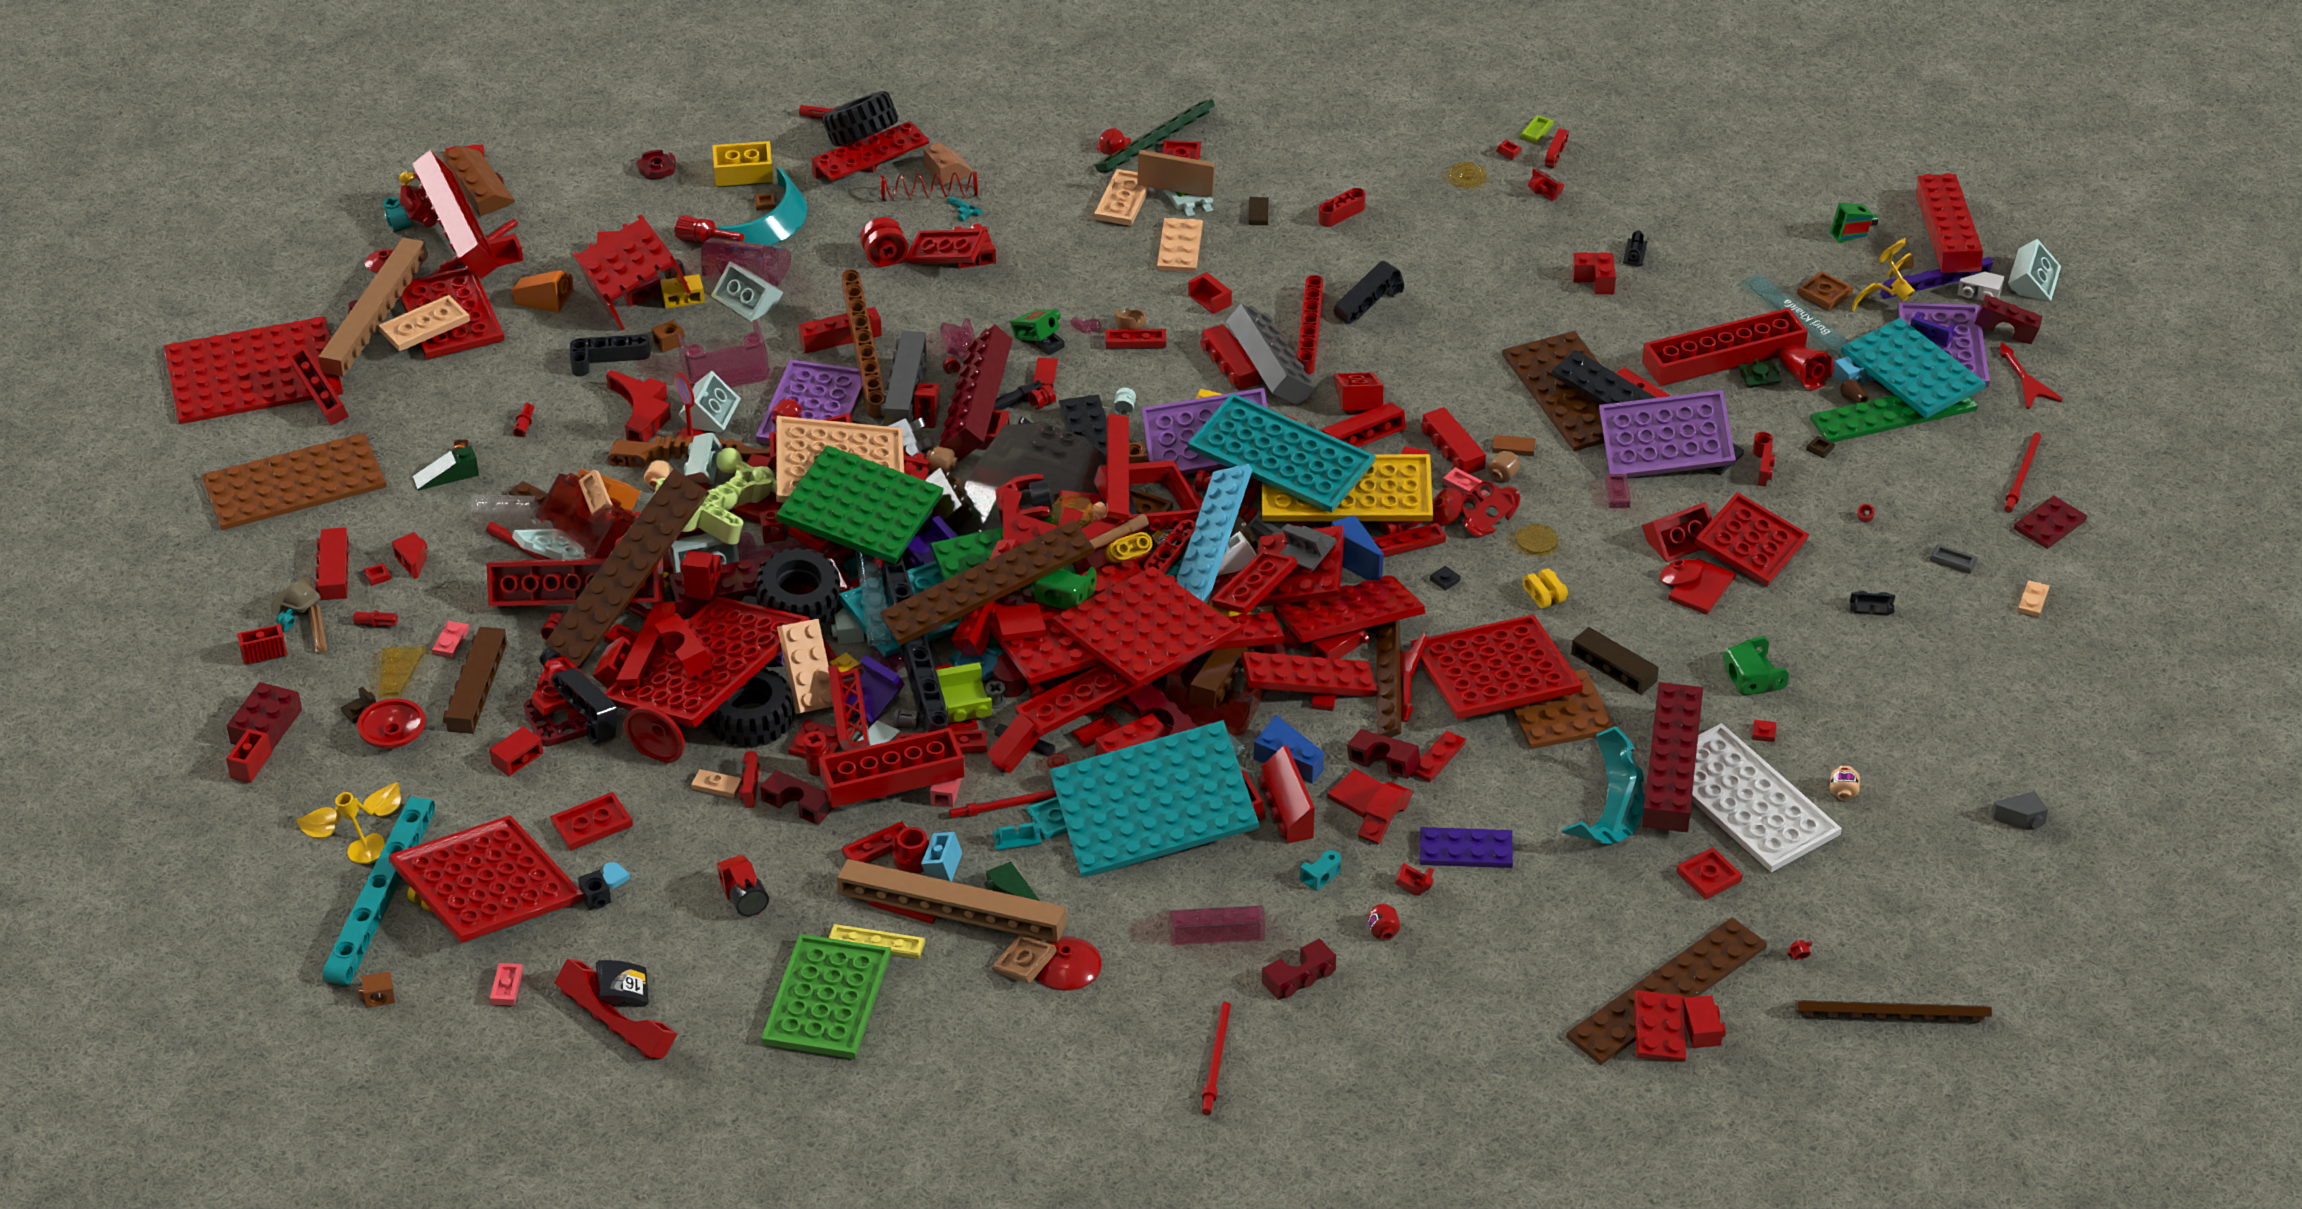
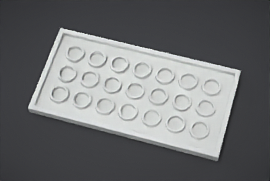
[1692,723,1842,873]

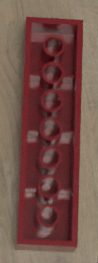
[939,324,1013,462]
[1642,682,1703,833]

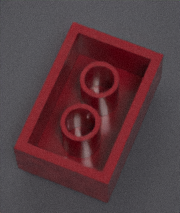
[227,682,302,751]

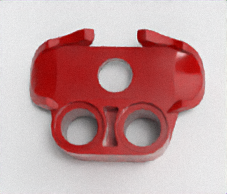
[1460,481,1520,537]

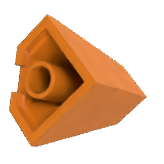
[511,270,574,313]
[572,468,641,524]

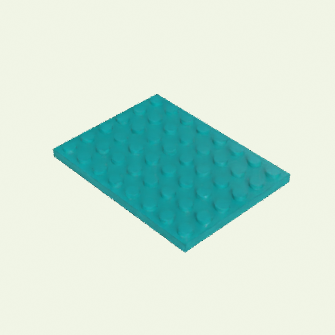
[1049,720,1260,878]

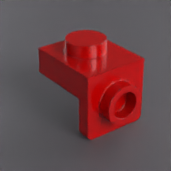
[1394,863,1434,896]

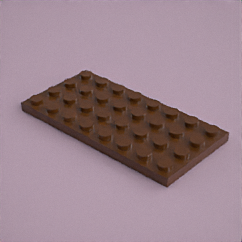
[1502,331,1604,451]

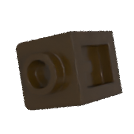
[341,687,376,724]

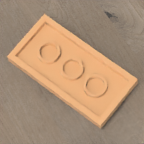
[1094,169,1150,226]
[1157,218,1203,272]
[378,295,470,352]
[777,619,833,714]

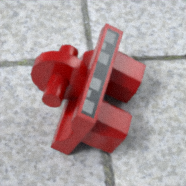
[1527,168,1564,201]

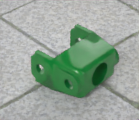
[1030,567,1097,610]
[1723,636,1789,695]

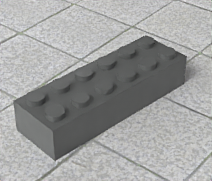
[1226,303,1315,405]
[881,331,927,427]

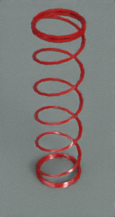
[881,171,978,200]

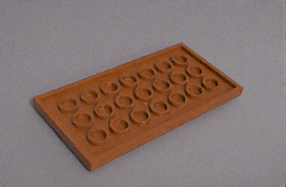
[201,433,387,530]

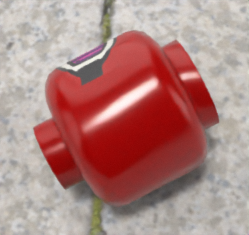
[1368,904,1400,940]

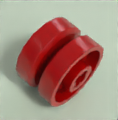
[860,217,908,267]

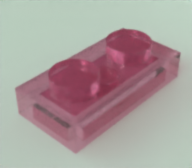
[1605,474,1631,508]

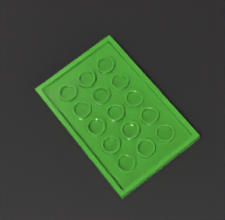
[761,934,891,1059]

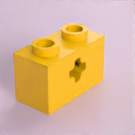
[660,274,705,309]

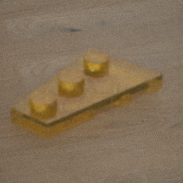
[378,646,427,698]

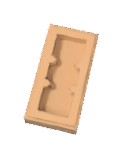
[579,469,613,517]
[691,769,742,798]

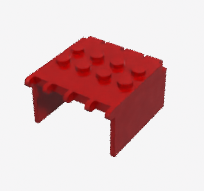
[572,214,691,331]

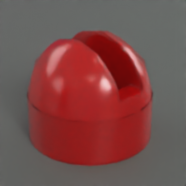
[943,357,960,374]
[1857,504,1875,522]

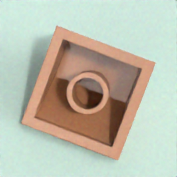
[923,143,974,185]

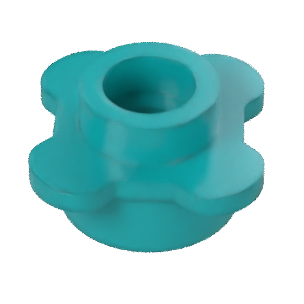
[276,609,296,631]

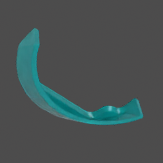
[716,167,808,251]
[1562,726,1645,844]

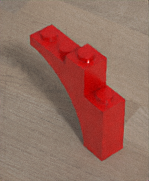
[606,370,671,442]

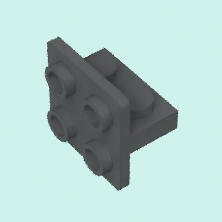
[1280,524,1337,571]

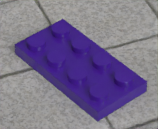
[1420,827,1513,868]

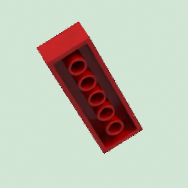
[819,727,965,808]

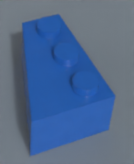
[1253,715,1324,784]

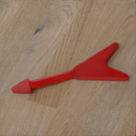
[2000,343,2063,409]
[1400,633,1428,722]

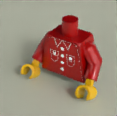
[399,170,439,227]

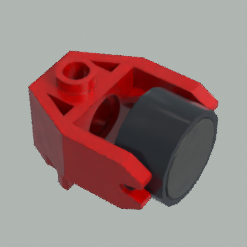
[995,474,1053,522]
[716,854,769,918]

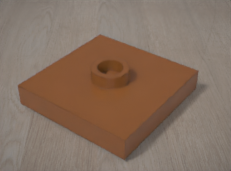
[1797,271,1853,311]

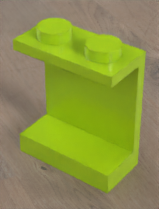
[936,662,992,723]

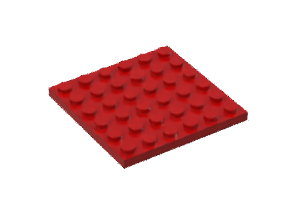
[1052,566,1239,688]
[1411,614,1583,719]
[389,815,583,943]

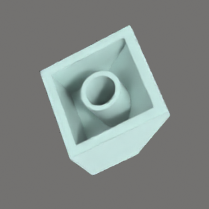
[684,433,723,485]

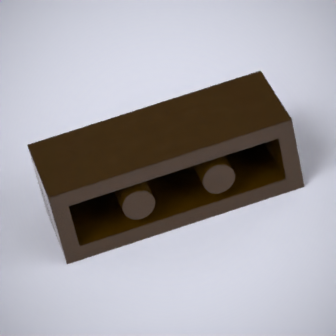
[925,468,974,531]

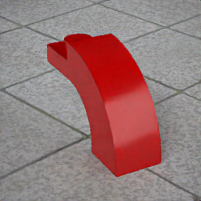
[1358,782,1414,844]

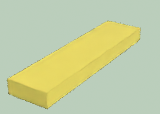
[829,924,925,959]

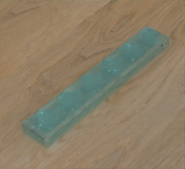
[855,550,891,646]

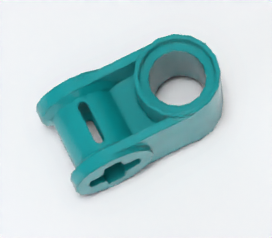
[382,197,412,232]

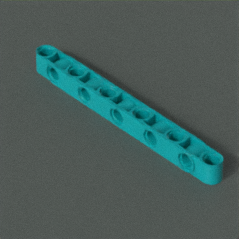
[323,796,435,986]

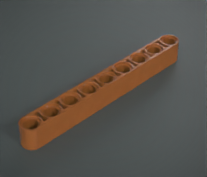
[842,269,885,418]

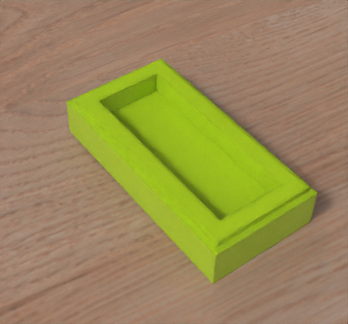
[1520,115,1554,144]

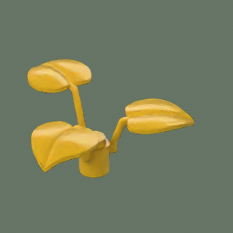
[1852,238,1915,312]
[296,782,401,864]

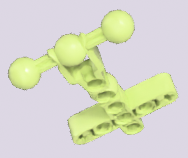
[655,448,784,544]

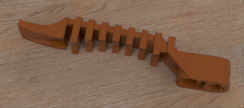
[607,436,773,468]

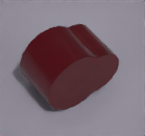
[993,652,1027,698]

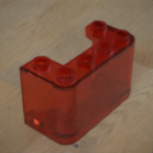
[535,473,636,559]

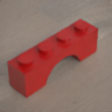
[654,613,713,679]

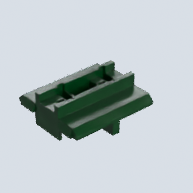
[1739,359,1782,386]

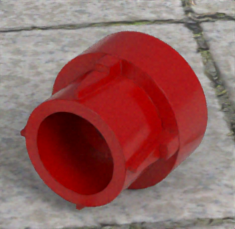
[893,826,929,874]

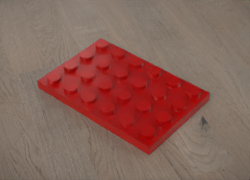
[400,267,505,359]
[1273,575,1426,643]

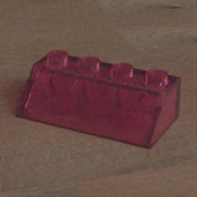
[1167,905,1265,946]

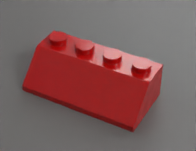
[1258,745,1315,844]

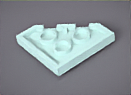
[512,529,597,559]

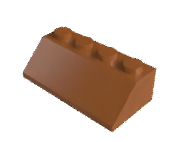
[442,146,515,217]

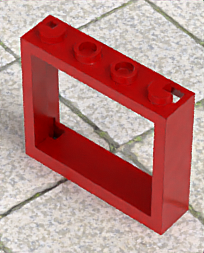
[1094,460,1201,533]

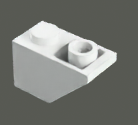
[1957,272,2004,301]

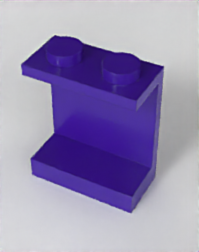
[901,516,958,569]
[846,655,905,725]

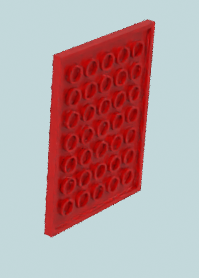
[164,316,343,424]
[989,559,1143,685]
[604,596,810,727]

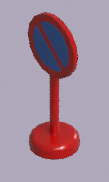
[675,372,704,439]

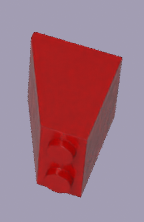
[1072,517,1133,574]

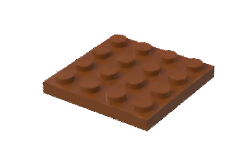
[1511,669,1614,749]

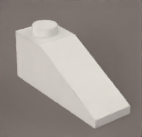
[1217,531,1257,576]

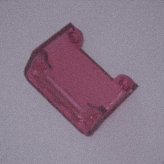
[701,238,791,286]

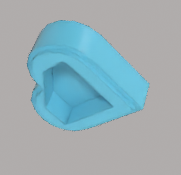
[603,862,630,889]

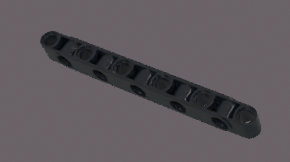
[880,556,949,733]

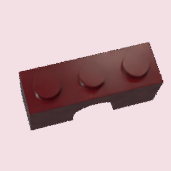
[1974,295,2043,344]
[1347,729,1421,779]
[760,770,834,825]
[1262,938,1337,1000]

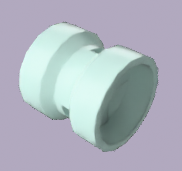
[1113,388,1136,415]

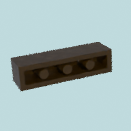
[1571,627,1659,695]

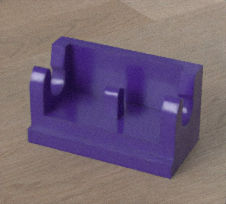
[1911,311,1956,347]

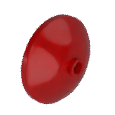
[357,698,426,749]
[624,706,685,763]
[1035,936,1102,991]

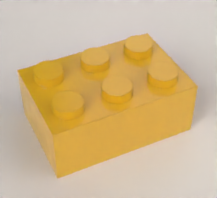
[712,141,773,186]

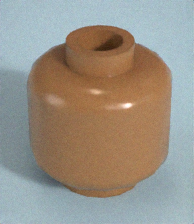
[926,446,958,473]
[1489,451,1520,482]

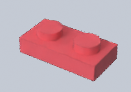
[1443,467,1488,496]
[432,621,469,658]
[490,963,523,1006]

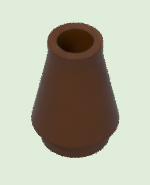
[1840,379,1869,403]

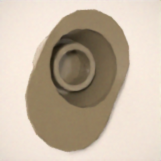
[271,577,320,616]

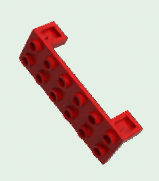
[812,121,929,181]

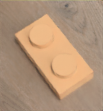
[2018,580,2049,617]

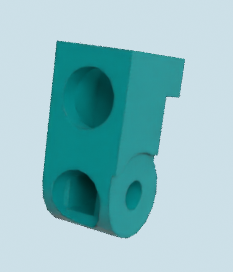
[1299,850,1342,891]

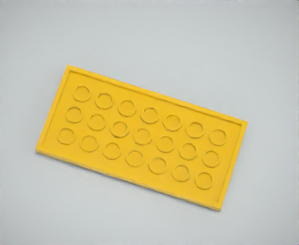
[1262,454,1433,521]

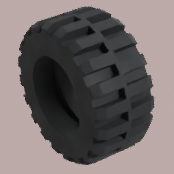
[822,91,898,147]
[756,548,840,625]
[708,667,793,748]

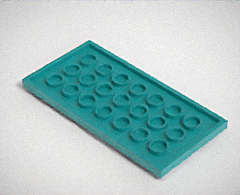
[1188,393,1376,513]

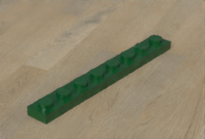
[1095,99,1215,173]

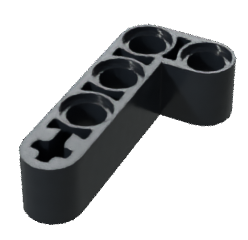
[1333,261,1404,324]
[570,335,651,376]
[552,668,617,744]

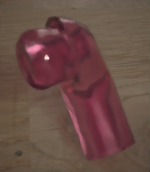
[1071,317,1101,333]

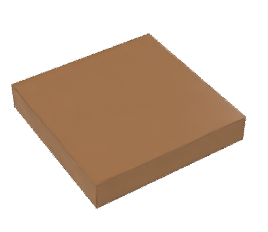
[992,935,1057,984]

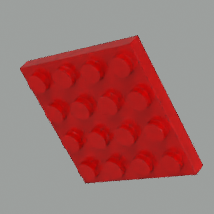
[1694,492,1810,587]
[1256,525,1344,607]

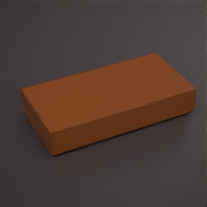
[1492,435,1536,456]

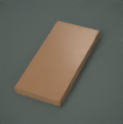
[1137,150,1215,198]

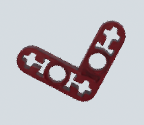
[524,698,587,747]

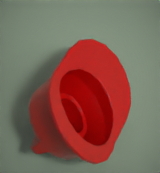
[1097,127,1131,155]

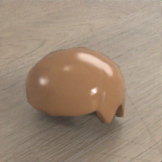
[1114,308,1146,329]

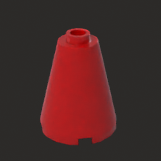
[1779,345,1834,390]

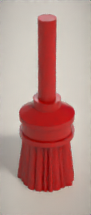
[674,215,745,244]

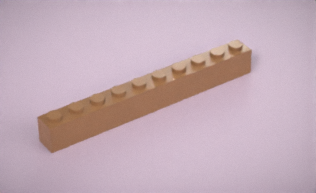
[318,238,428,377]
[837,859,1067,943]

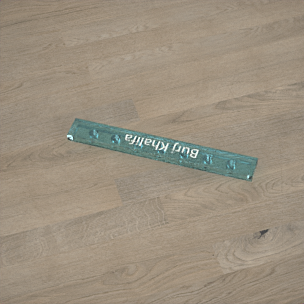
[1745,273,1850,359]

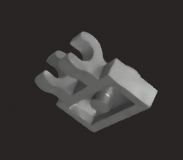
[887,418,934,457]

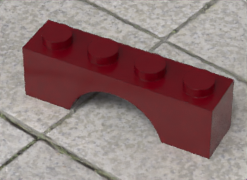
[1129,684,1201,735]

